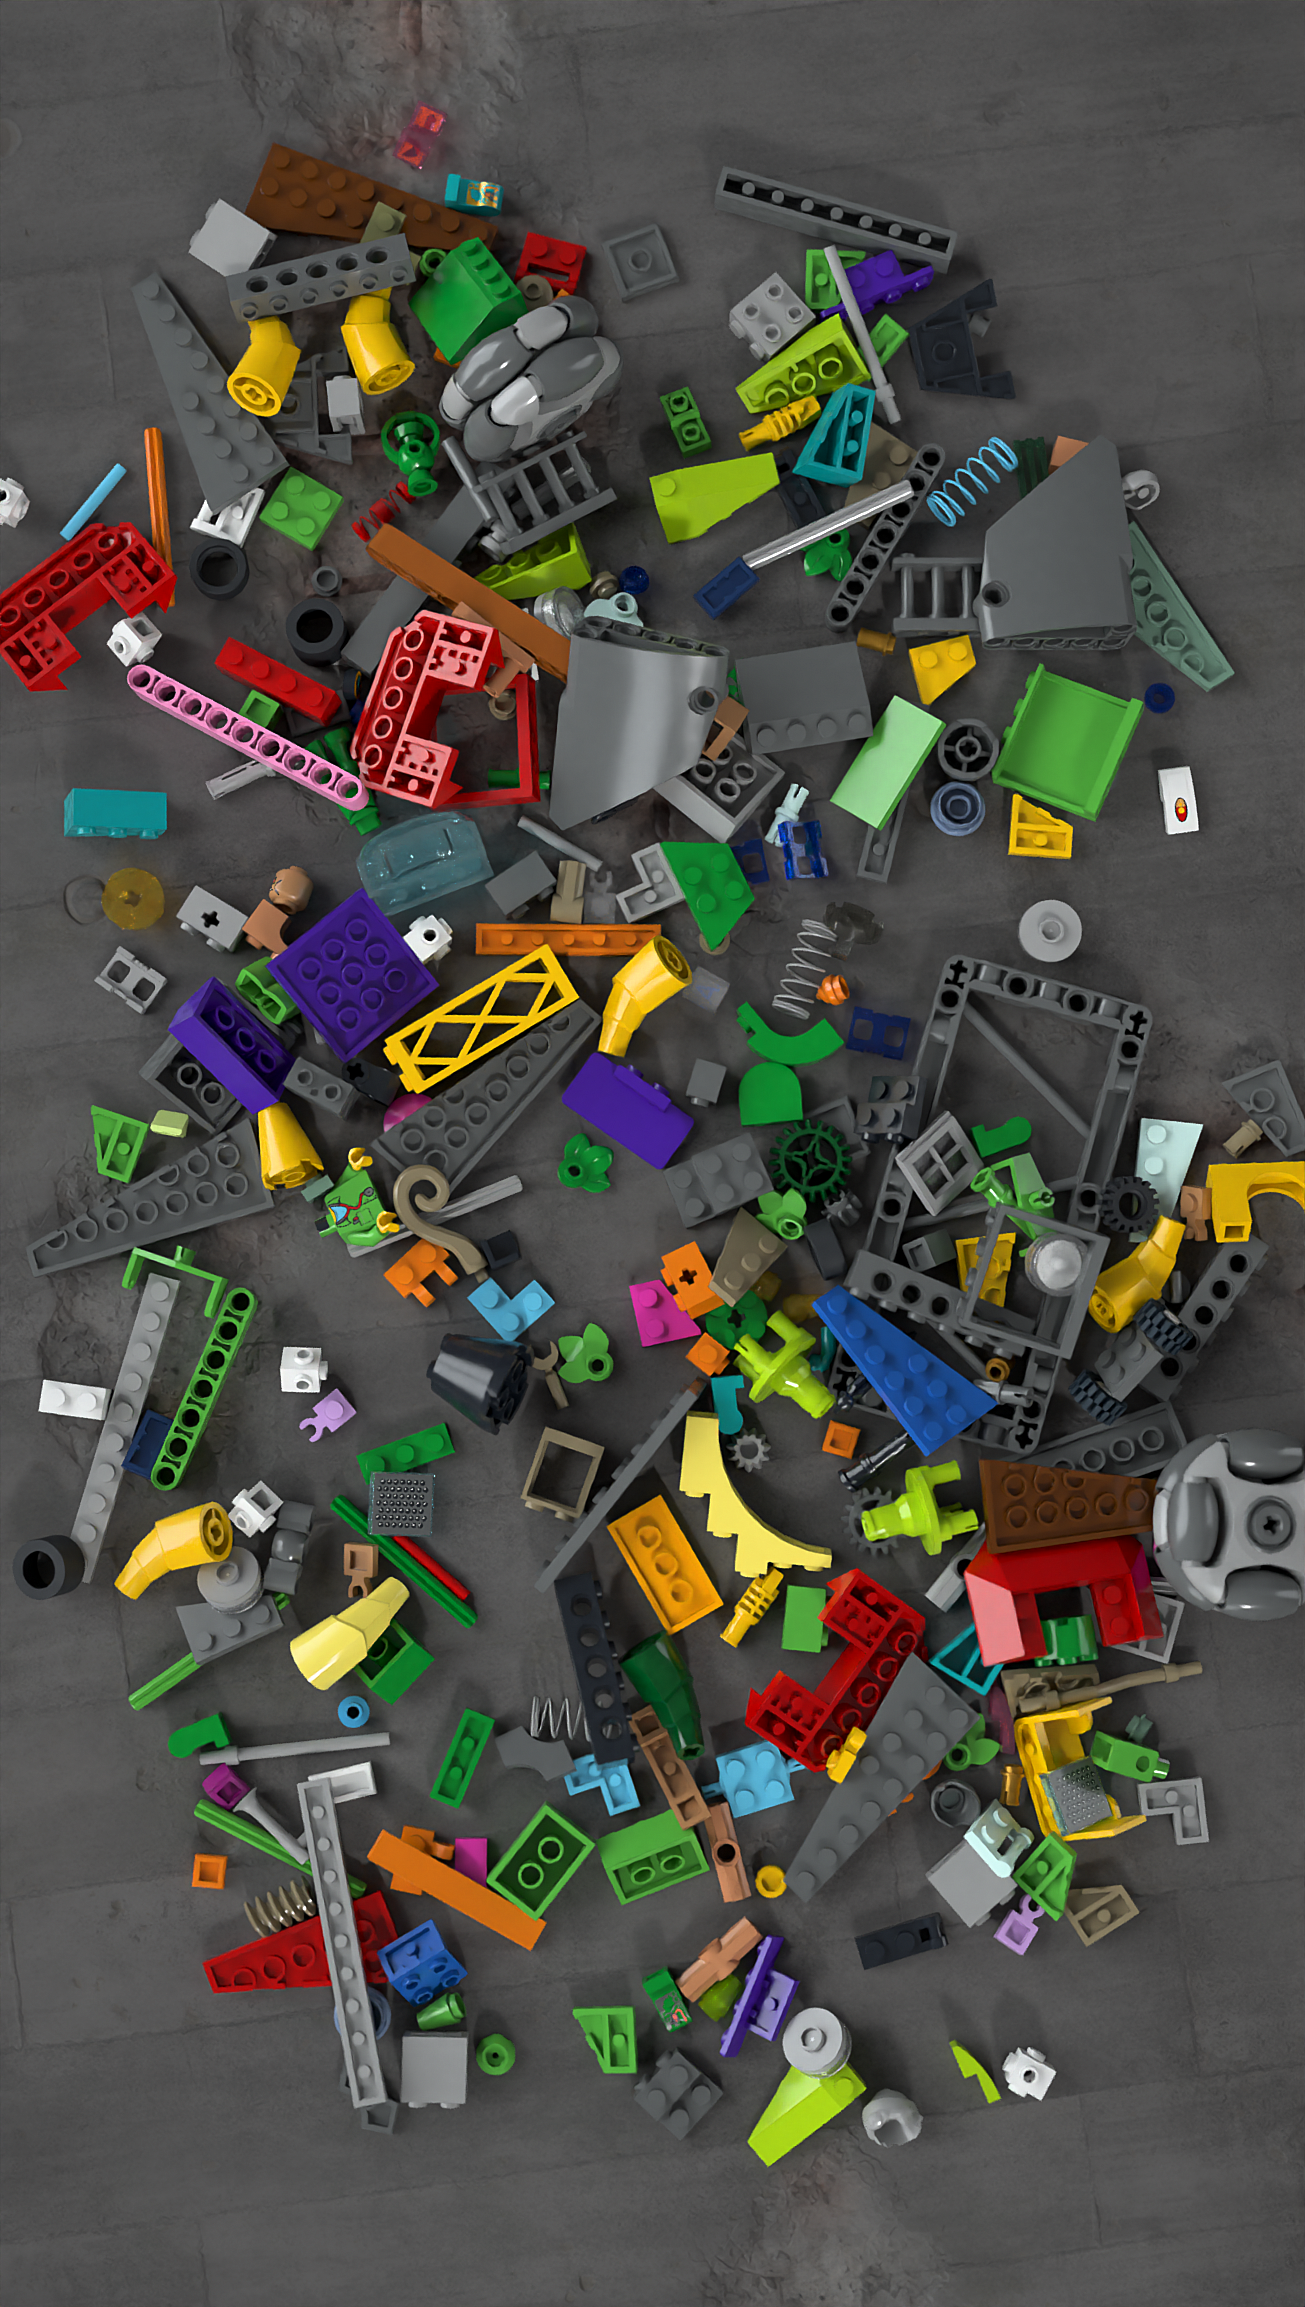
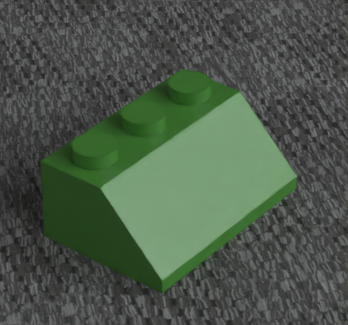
[596,1809,710,1905]

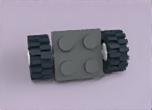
[1068,1298,1193,1426]

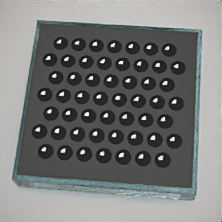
[367,1471,434,1537]
[1039,1755,1113,1837]

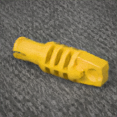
[739,396,822,451]
[720,1566,784,1648]

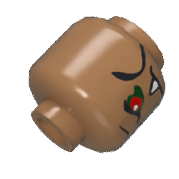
[269,866,314,915]

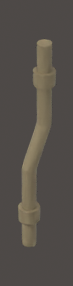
[1019,1661,1202,1713]

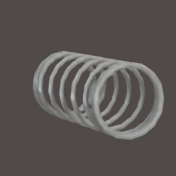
[772,919,840,1019]
[531,1696,621,1742]

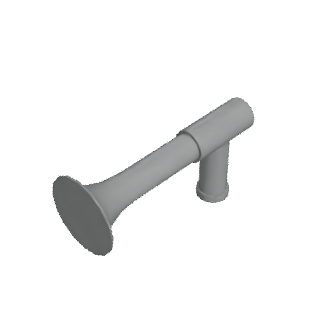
[233,1787,310,1865]

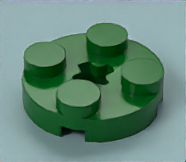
[705,1290,768,1350]

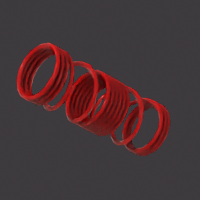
[351,481,416,543]

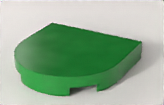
[739,1062,804,1128]

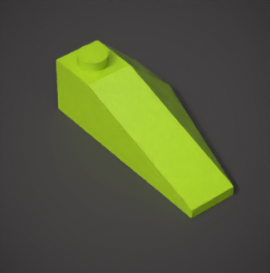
[474,522,592,600]

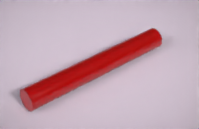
[392,1534,471,1601]

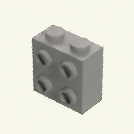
[189,198,278,277]
[729,272,816,363]
[925,1839,1018,1928]
[401,2030,469,2108]

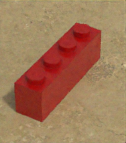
[214,637,342,728]

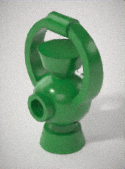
[381,410,440,496]

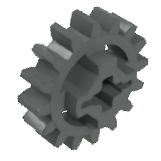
[841,1487,907,1556]

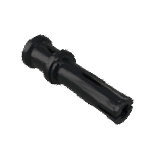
[838,1429,916,1493]

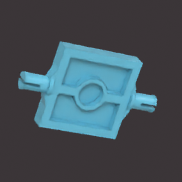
[701,1740,806,1818]

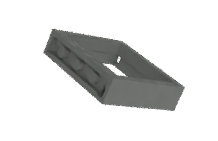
[955,1201,1110,1359]

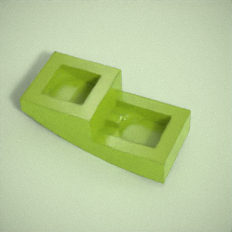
[949,2040,1001,2104]

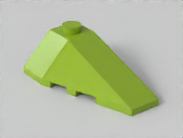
[736,313,871,414]
[650,452,780,545]
[747,2055,867,2167]

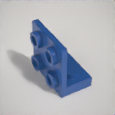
[377,1919,468,2007]

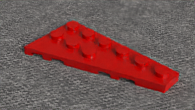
[202,1889,400,1993]

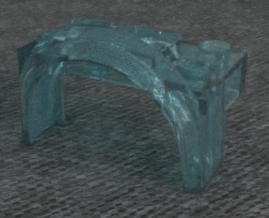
[355,811,494,917]

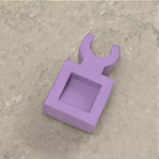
[299,1388,357,1442]
[993,1894,1045,1955]

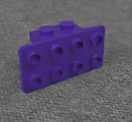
[562,1052,694,1170]

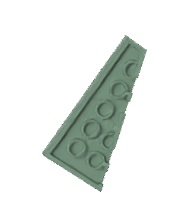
[1128,521,1235,692]

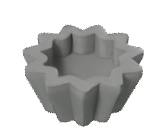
[726,1428,771,1473]

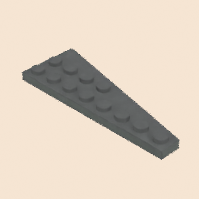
[131,272,289,516]
[25,1119,276,1278]

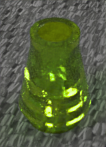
[697,1973,743,2022]

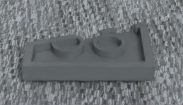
[1221,1059,1305,1157]
[176,1595,285,1666]

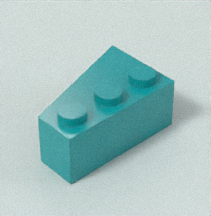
[792,383,876,488]
[64,788,167,839]
[928,1621,1004,1696]

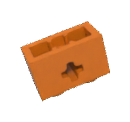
[660,1241,725,1320]

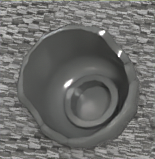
[930,1779,981,1828]

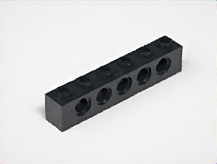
[554,1572,640,1771]

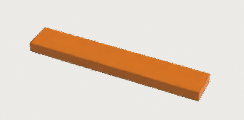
[476,923,661,956]
[367,1829,546,1951]

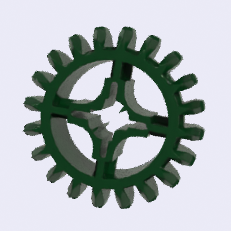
[768,1119,853,1203]

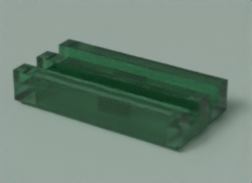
[1012,436,1049,501]

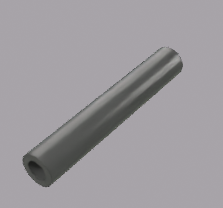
[442,436,499,523]

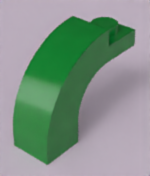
[736,1001,844,1067]

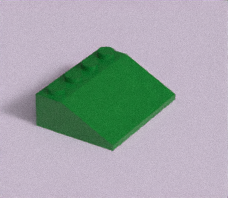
[408,237,529,365]

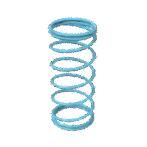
[926,437,1018,526]

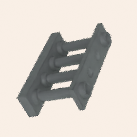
[471,430,617,556]
[891,553,994,638]

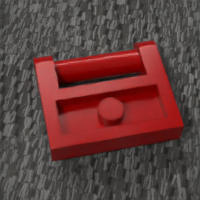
[514,232,587,296]

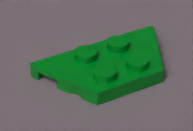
[659,842,755,952]

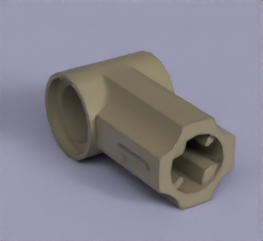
[550,860,586,924]

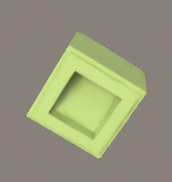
[150,1110,189,1138]

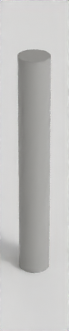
[517,815,603,872]

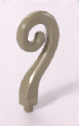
[393,1164,489,1283]

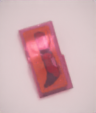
[392,100,448,170]
[988,1686,1015,1754]

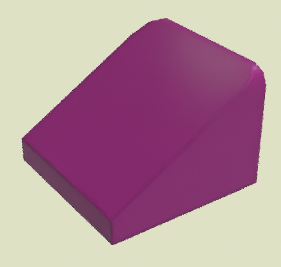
[202,1763,251,1811]

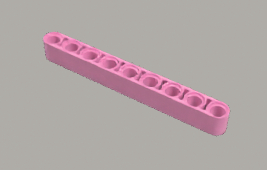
[127,665,369,811]

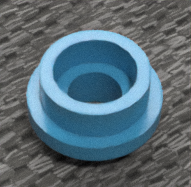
[338,1696,370,1728]

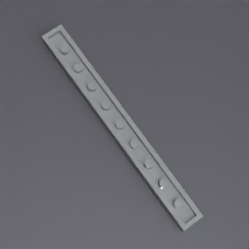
[70,1273,181,1584]
[297,1777,388,2108]

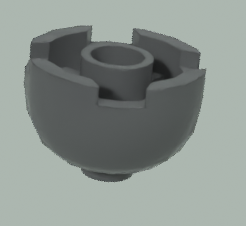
[937,718,999,781]

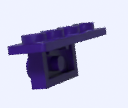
[819,250,934,323]
[720,1934,800,2057]

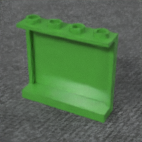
[990,663,1144,822]

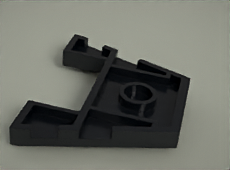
[907,278,1016,400]

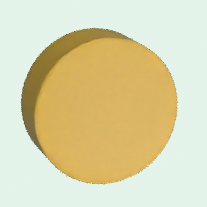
[755,1864,787,1898]

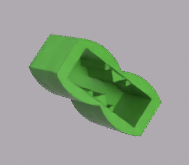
[235,956,301,1025]

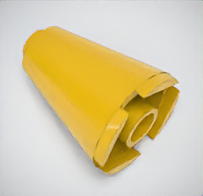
[258,1100,324,1190]

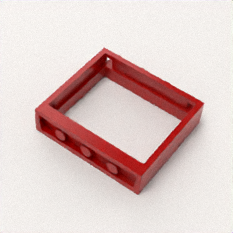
[426,674,541,812]

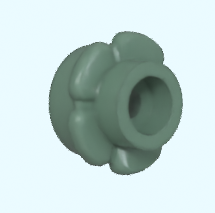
[1125,1714,1153,1744]

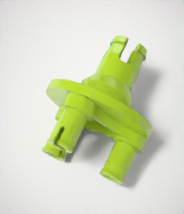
[733,1310,836,1419]
[861,1460,978,1556]

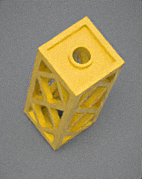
[383,944,579,1094]

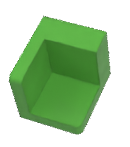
[238,689,284,732]

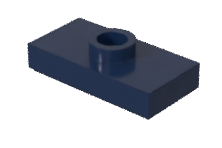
[693,556,759,620]
[121,1410,174,1480]

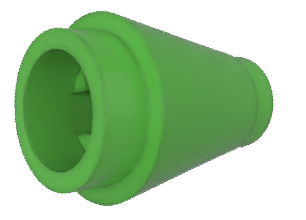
[417,1992,467,2031]

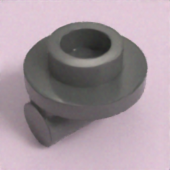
[1161,1271,1190,1303]

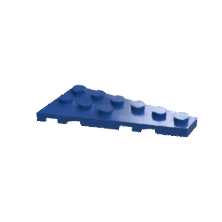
[811,1285,998,1457]

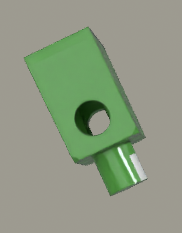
[1089,1730,1170,1783]

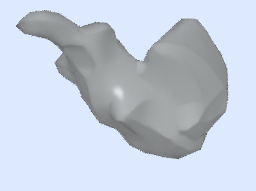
[1121,469,1160,510]

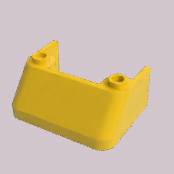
[1014,1696,1147,1841]

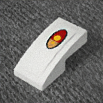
[1158,766,1199,835]

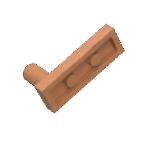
[450,601,535,698]

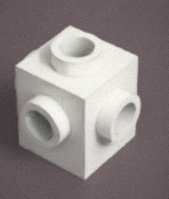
[0,478,30,528]
[107,612,162,667]
[403,915,453,965]
[280,1347,328,1392]
[228,1481,283,1538]
[1003,2047,1056,2100]

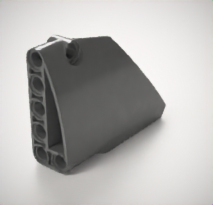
[972,435,1137,650]
[549,616,730,830]

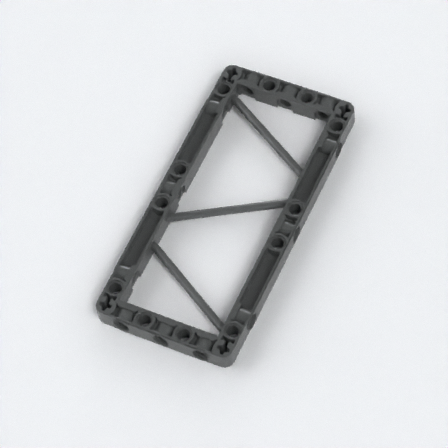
[826,955,1152,1454]

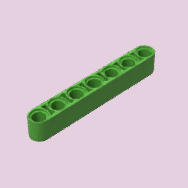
[151,1287,258,1491]

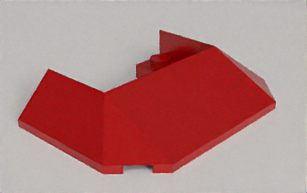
[0,522,178,692]
[349,610,505,809]
[963,1534,1164,1667]
[745,1568,928,1773]

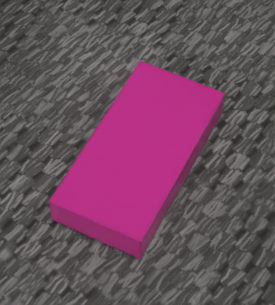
[455,1837,488,1888]

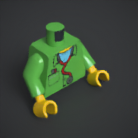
[314,1148,399,1247]

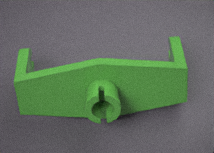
[991,1153,1057,1257]
[122,1245,229,1318]

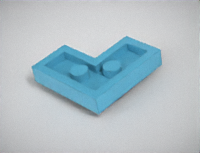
[467,1277,555,1341]
[564,1753,640,1816]

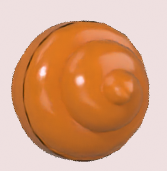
[816,974,849,1005]

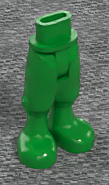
[301,727,383,836]

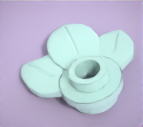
[583,592,643,627]

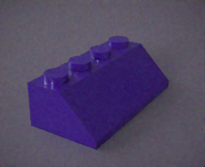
[168,976,296,1114]

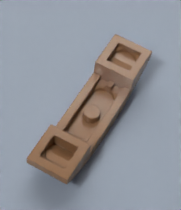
[629,1705,711,1831]

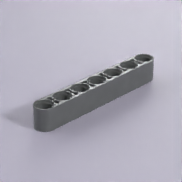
[825,443,945,633]

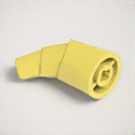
[290,1577,409,1690]

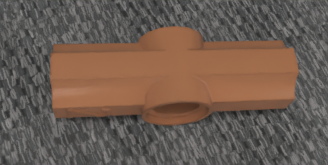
[704,1801,751,1902]
[674,1916,764,2003]

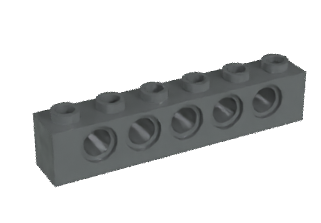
[226,233,416,324]
[1136,1233,1270,1402]
[843,1249,1036,1360]

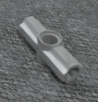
[925,1522,986,1613]

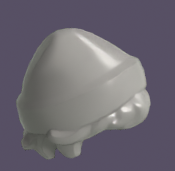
[862,2089,923,2148]

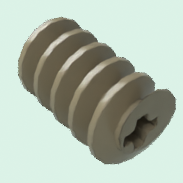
[244,1876,316,1937]

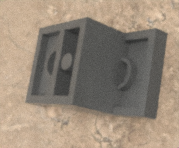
[662,1132,774,1229]

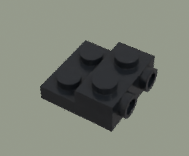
[853,1076,927,1144]

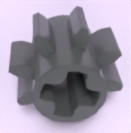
[821,1189,862,1228]

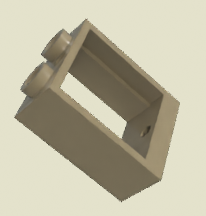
[521,1426,605,1523]

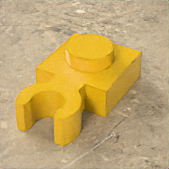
[826,1726,867,1784]

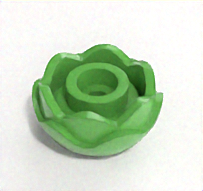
[476,2034,515,2075]

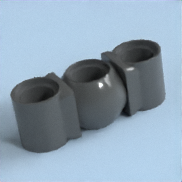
[264,1499,316,1595]

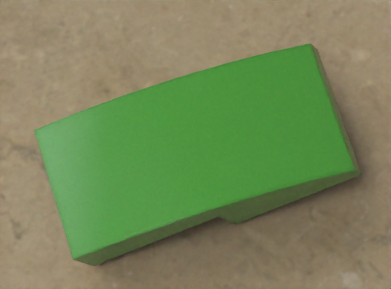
[660,386,712,459]

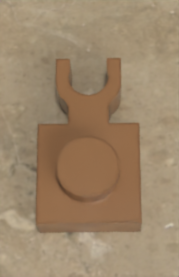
[1180,1185,1212,1241]
[344,1542,378,1598]

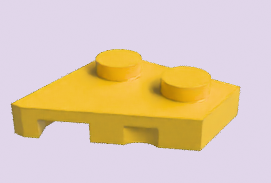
[908,635,976,705]
[1008,794,1073,859]

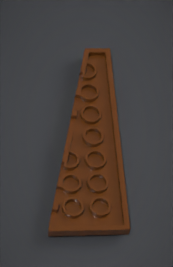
[244,142,499,253]
[979,1459,1158,1554]

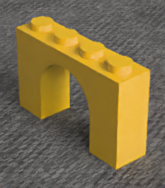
[1206,1161,1305,1242]

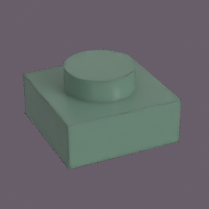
[301,1174,335,1204]

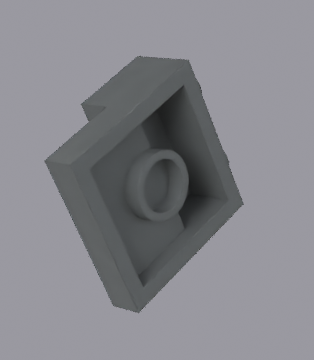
[634,2046,724,2141]

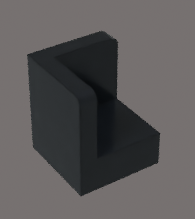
[480,1230,522,1271]

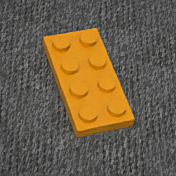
[606,1494,724,1635]

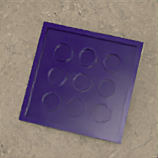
[265,888,439,1063]

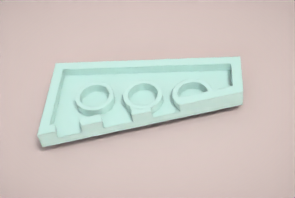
[1128,1118,1203,1243]

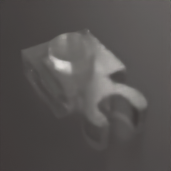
[584,871,616,924]

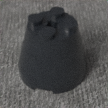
[426,1333,535,1435]

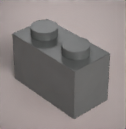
[484,850,557,920]

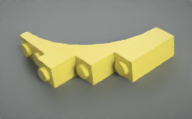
[679,1410,832,1578]

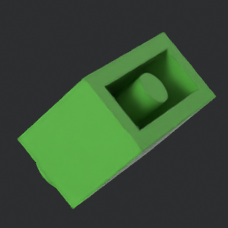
[781,1584,831,1653]

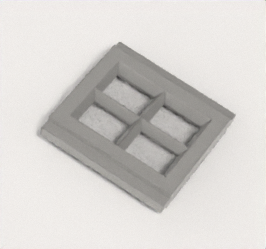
[895,1110,984,1216]

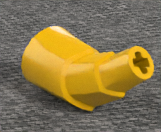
[341,287,415,395]
[227,315,301,416]
[598,935,693,1058]
[1087,1214,1186,1333]
[114,1502,233,1600]

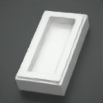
[308,1761,378,1803]

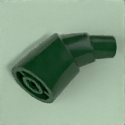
[617,1629,705,1760]

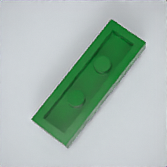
[356,1423,456,1485]
[429,1707,495,1809]

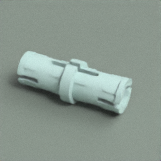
[764,783,809,847]

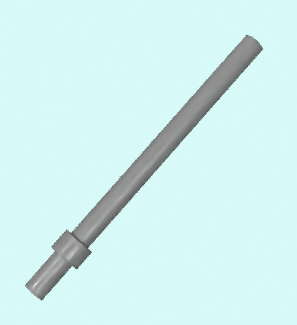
[823,245,902,424]
[200,1732,390,1766]

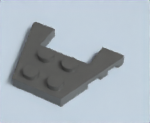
[258,345,353,464]

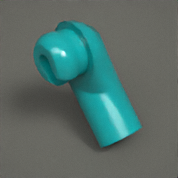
[809,1327,837,1372]

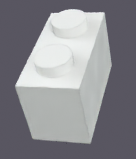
[39,1380,112,1420]

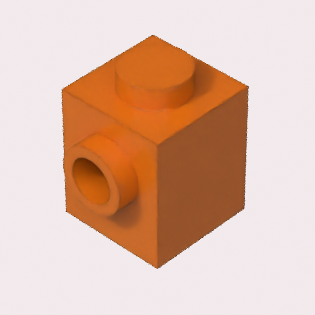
[685,1332,730,1377]

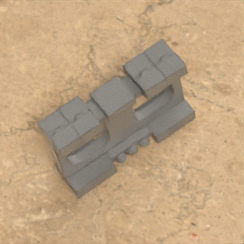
[94,946,168,1015]

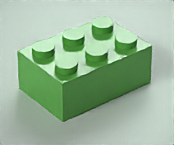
[486,1800,596,1921]

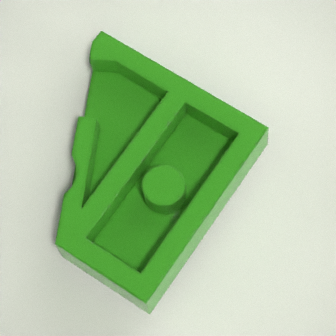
[91,1105,151,1184]
[1011,1831,1077,1921]
[573,2005,638,2073]

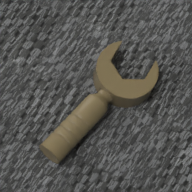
[530,1341,569,1410]

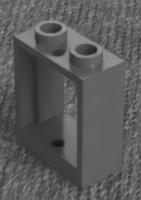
[283,1057,360,1121]

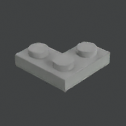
[616,842,685,924]
[1137,1776,1209,1845]

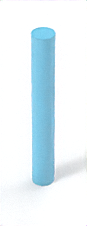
[59,463,127,541]

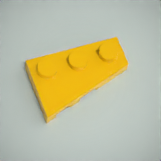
[953,1232,1016,1323]

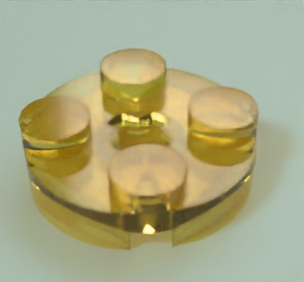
[101,868,165,931]

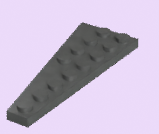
[369,998,603,1198]
[534,1376,707,1594]
[783,1652,981,1903]

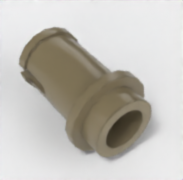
[1222,1119,1263,1159]

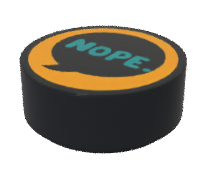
[343,669,362,700]

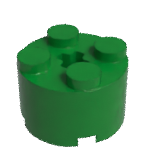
[1034,1614,1098,1667]

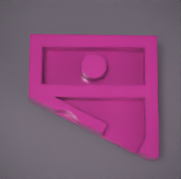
[629,1279,701,1347]

